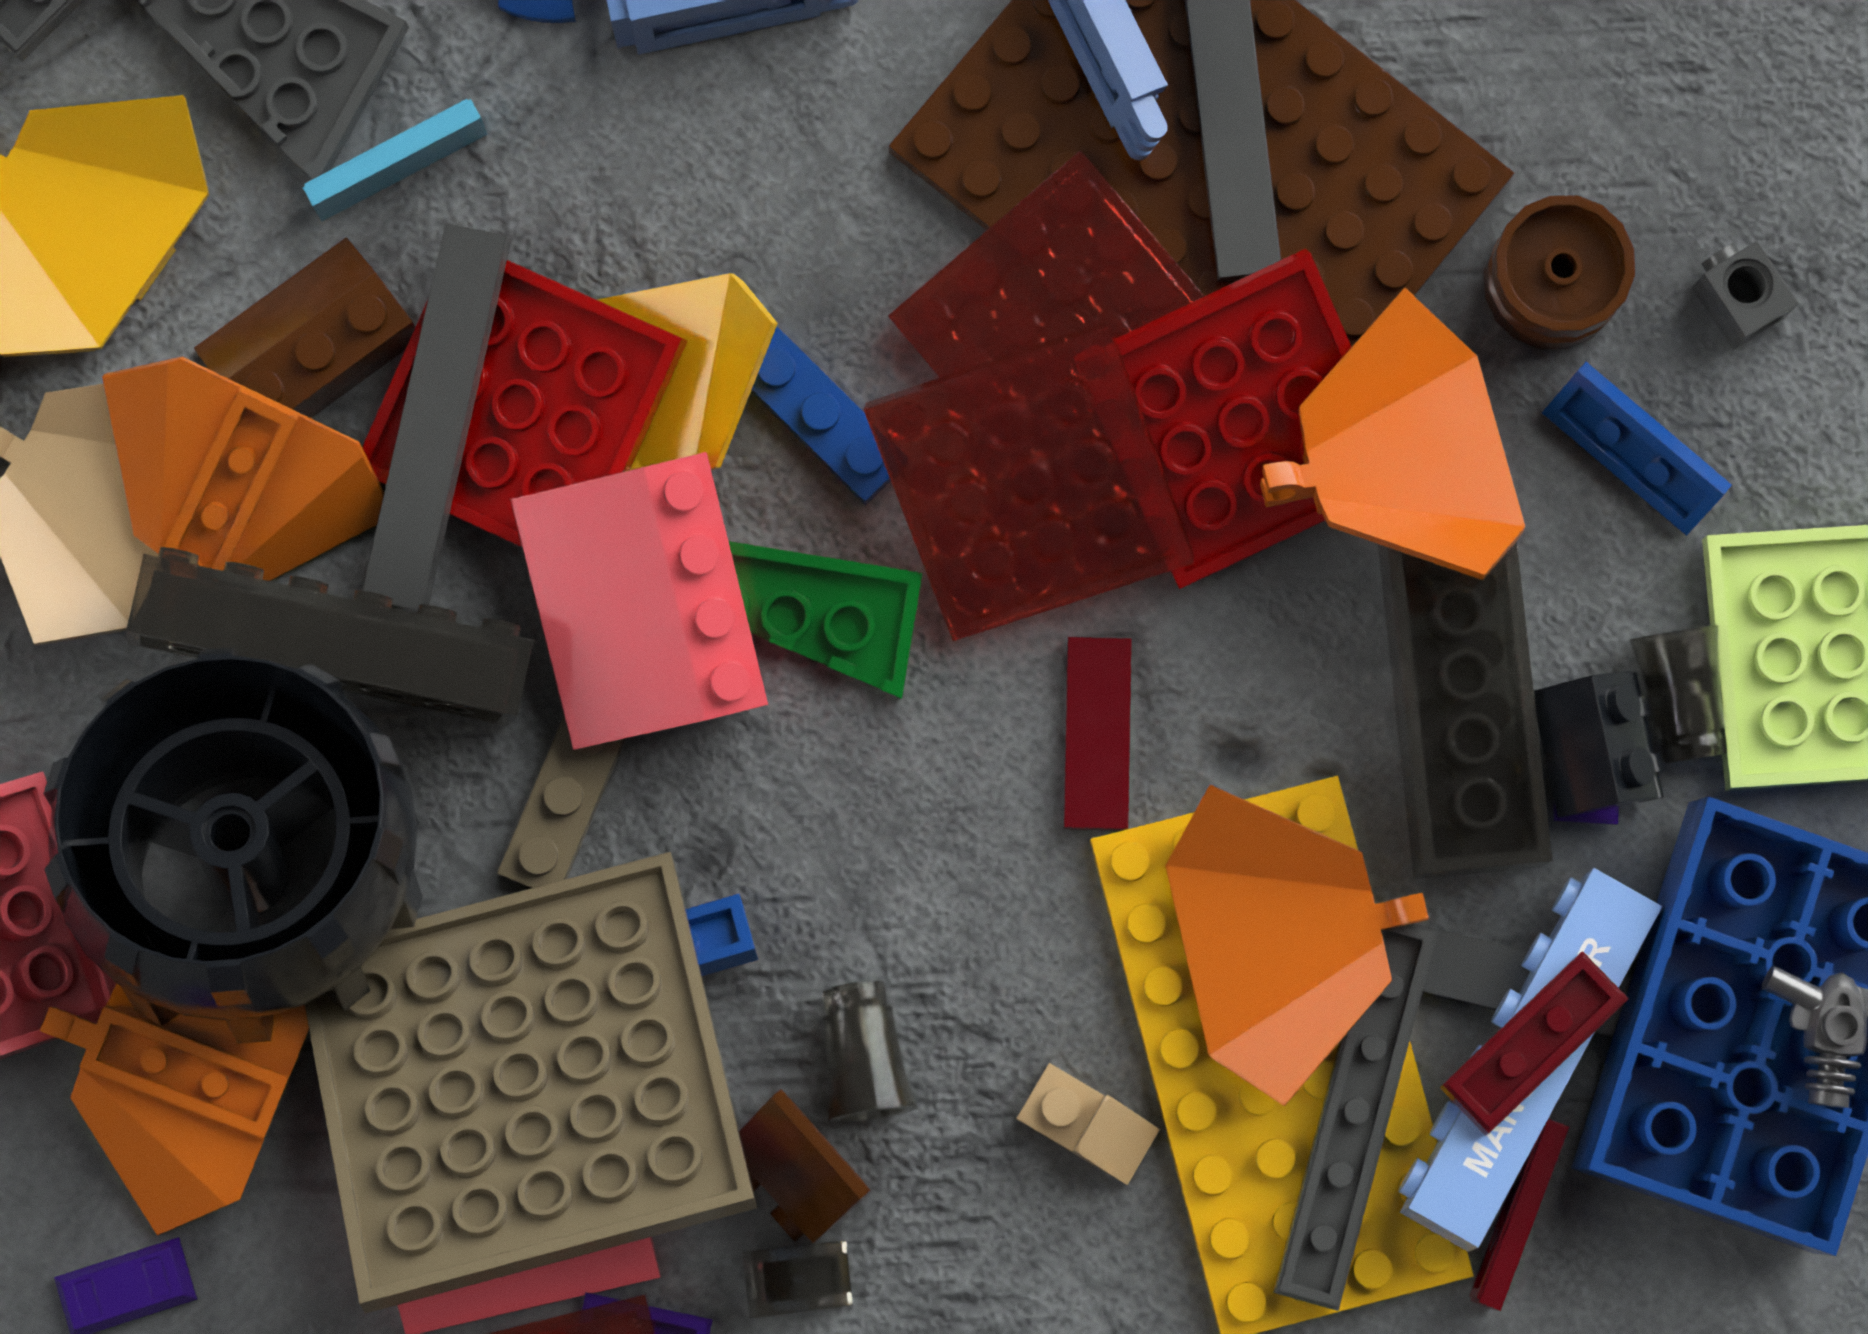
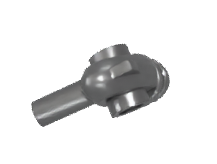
[1762,966,1868,1108]

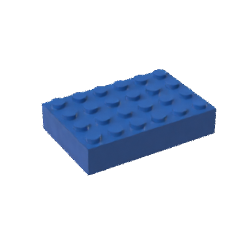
[1571,796,1868,1256]

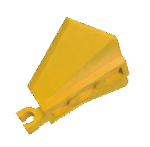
[0,95,209,357]
[597,273,778,471]

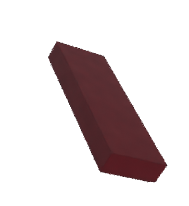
[1063,637,1132,831]
[1439,951,1629,1136]
[1469,1118,1569,1311]

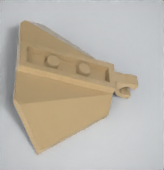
[0,384,174,646]

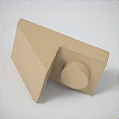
[1016,1063,1160,1185]

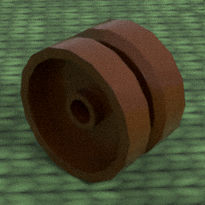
[1484,195,1635,349]

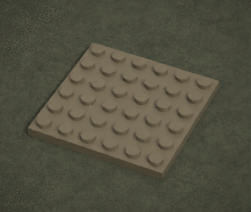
[305,852,757,1314]

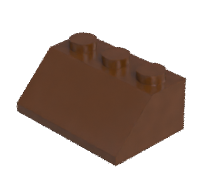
[194,237,416,418]

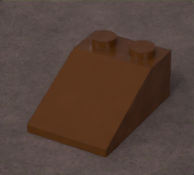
[739,1089,872,1243]

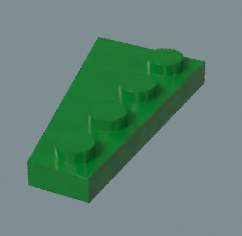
[729,541,923,699]

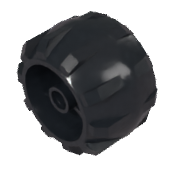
[43,647,423,1044]

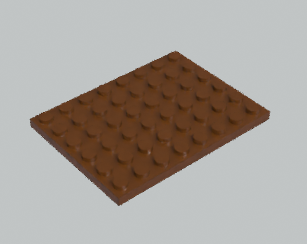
[889,0,1515,346]

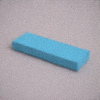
[302,99,488,221]

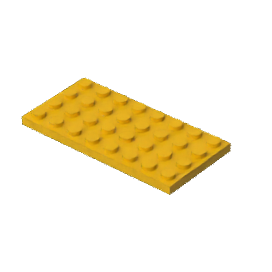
[1090,775,1474,1334]

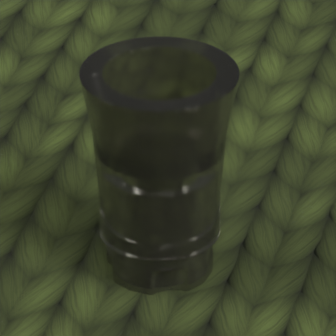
[1629,625,1726,763]
[822,981,918,1123]

